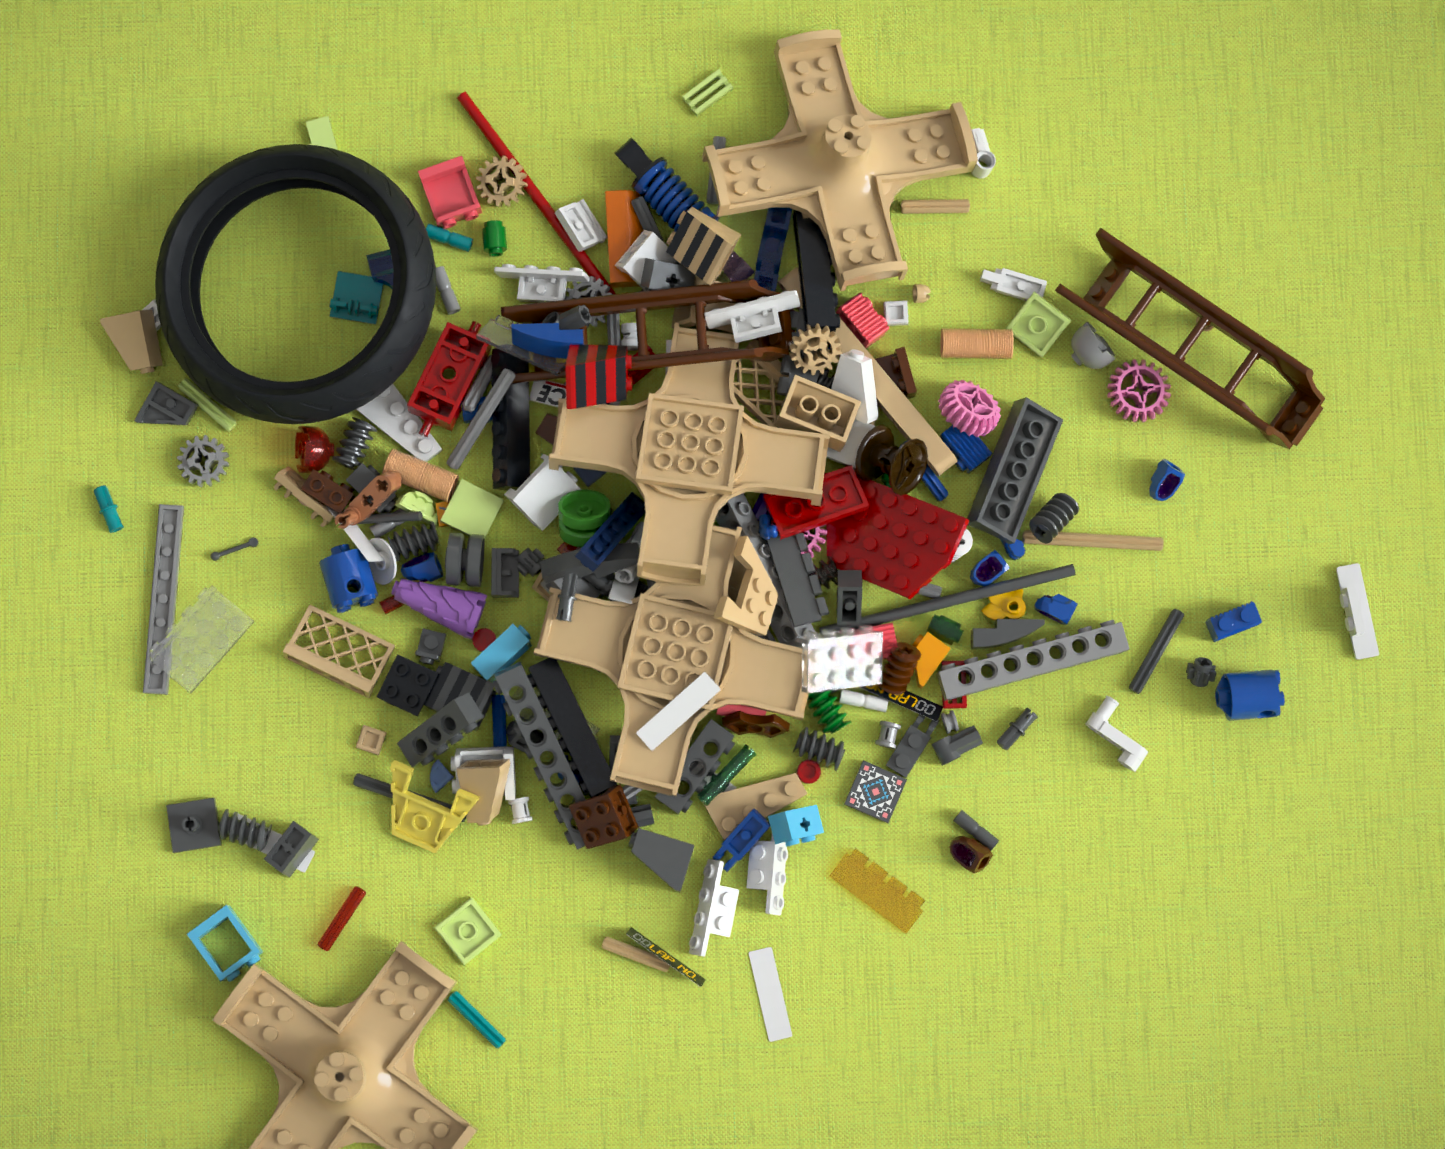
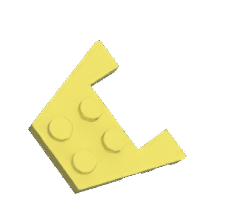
[390,760,479,853]

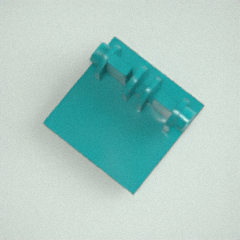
[330,271,384,325]

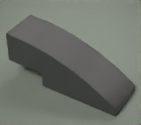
[971,619,1045,650]

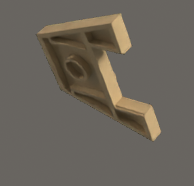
[714,535,779,636]

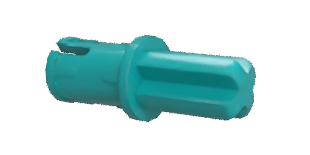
[94,485,124,533]

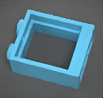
[471,624,532,683]
[187,905,263,982]

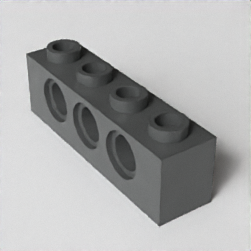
[397,693,484,767]
[655,719,735,815]

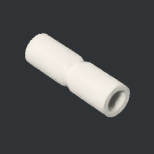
[839,689,888,712]

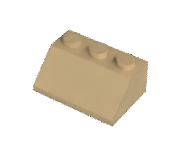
[774,375,861,452]

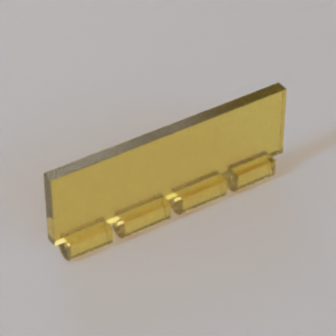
[829,849,925,934]

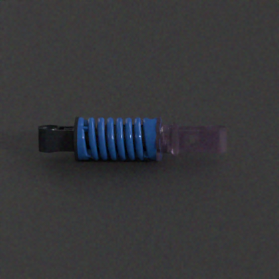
[614,137,755,281]

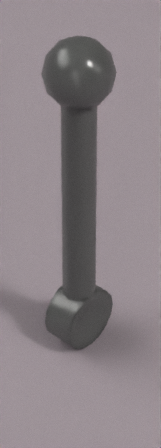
[211,537,258,561]

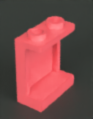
[418,156,482,229]

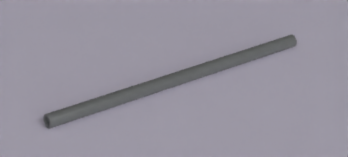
[819,564,1076,639]

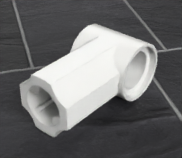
[971,128,996,178]

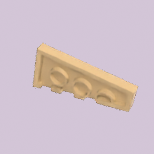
[701,773,808,841]

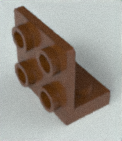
[875,347,917,407]
[569,784,639,849]

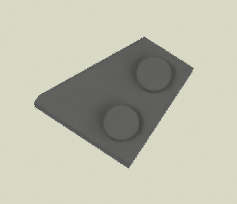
[134,381,199,425]

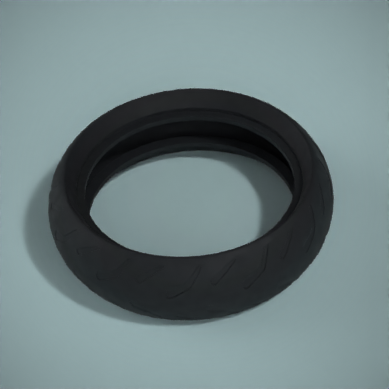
[155,144,436,424]

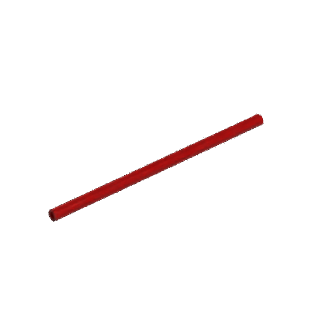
[457,92,616,295]

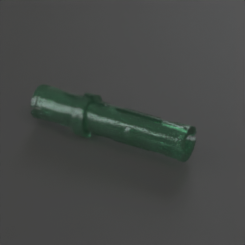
[697,744,756,806]

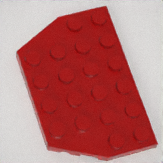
[826,474,970,600]

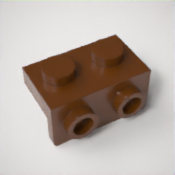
[301,469,356,514]

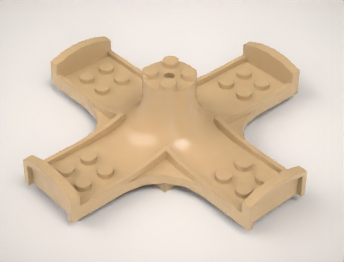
[702,30,978,291]
[549,323,830,586]
[534,525,819,797]
[213,941,479,1149]

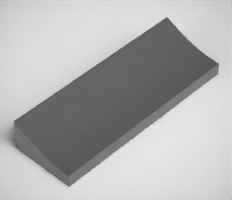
[967,397,1063,544]

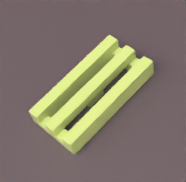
[682,69,733,116]

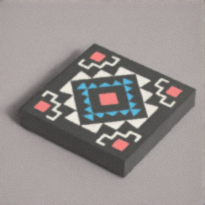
[844,760,907,824]

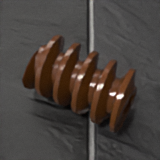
[877,642,921,695]

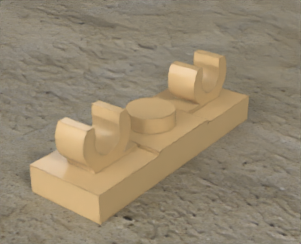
[274,466,335,527]

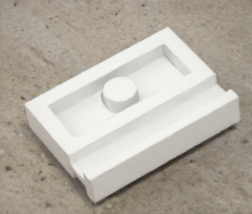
[555,199,608,252]

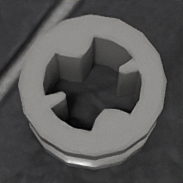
[941,710,959,734]

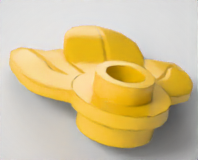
[981,589,1026,621]

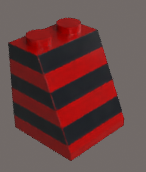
[565,345,632,409]

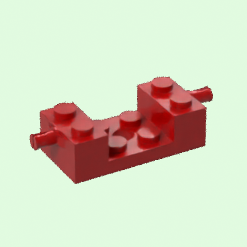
[407,321,492,437]

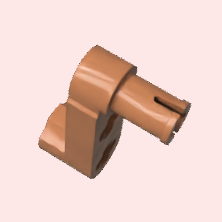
[335,471,401,529]

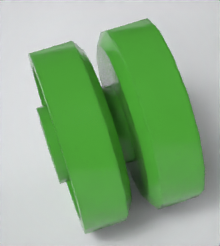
[558,489,611,547]

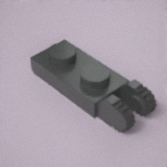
[885,714,939,778]

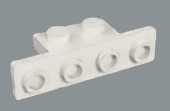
[494,264,590,303]
[704,290,800,343]
[1336,563,1379,660]
[746,834,788,915]
[689,859,739,957]

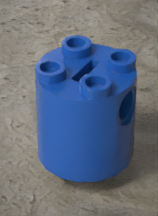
[319,544,378,613]
[1215,669,1285,721]

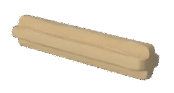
[901,199,970,214]
[602,937,670,972]

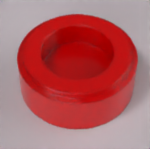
[472,628,497,652]
[797,760,821,784]

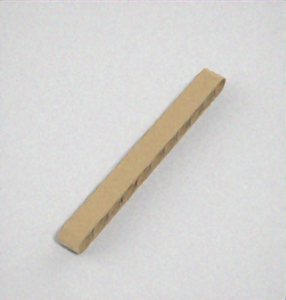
[778,267,958,476]

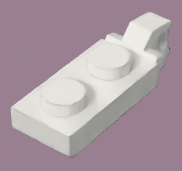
[980,268,1047,301]

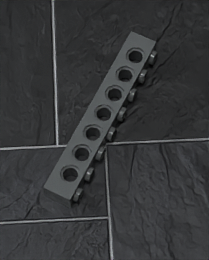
[492,662,586,850]

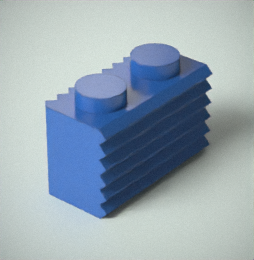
[940,425,992,474]
[1206,601,1262,642]

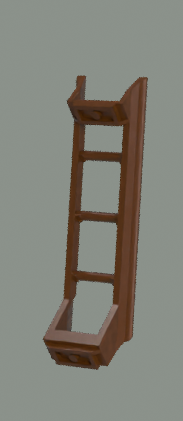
[1055,228,1325,450]
[501,279,793,384]

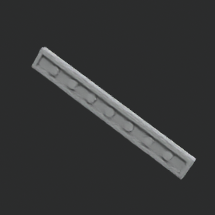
[143,504,184,695]

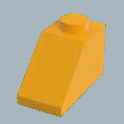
[912,632,951,689]

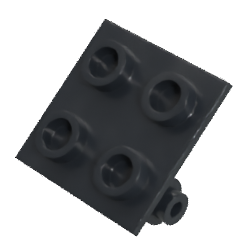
[377,654,439,717]

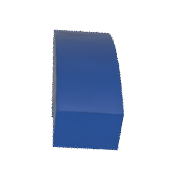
[511,323,584,359]

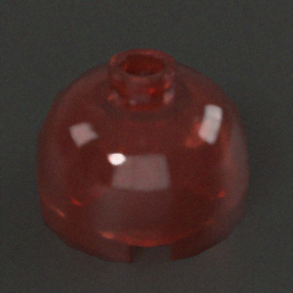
[295,426,334,473]

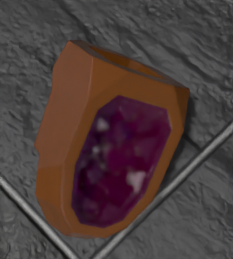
[950,836,993,874]

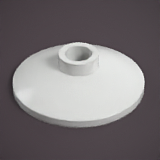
[369,538,397,585]

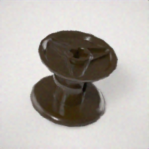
[855,425,928,495]

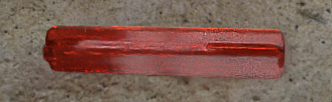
[318,886,366,951]

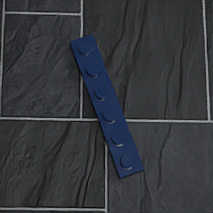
[575,492,645,572]

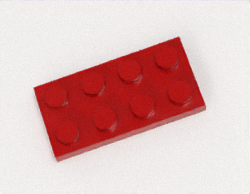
[763,465,869,540]

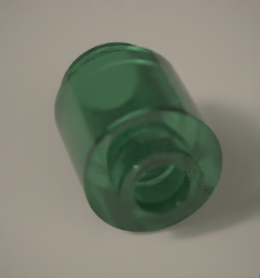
[927,614,964,645]

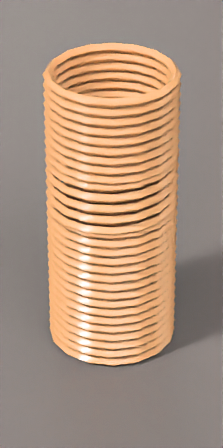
[940,328,1013,359]
[382,449,459,502]

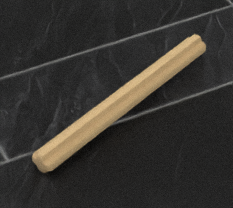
[1022,530,1164,551]

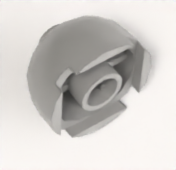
[1071,322,1116,370]

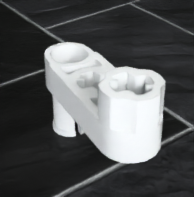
[1085,696,1148,772]

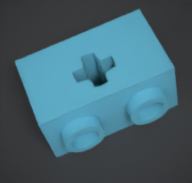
[768,805,824,847]

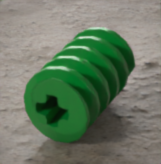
[807,681,852,734]

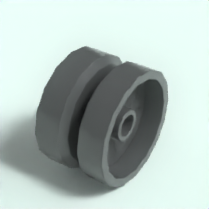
[445,533,485,587]

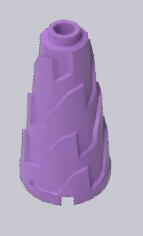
[391,579,487,640]

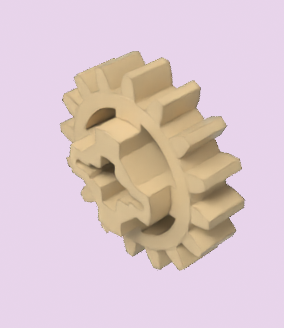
[476,156,528,208]
[789,324,842,375]

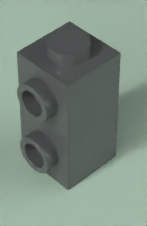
[346,463,398,514]

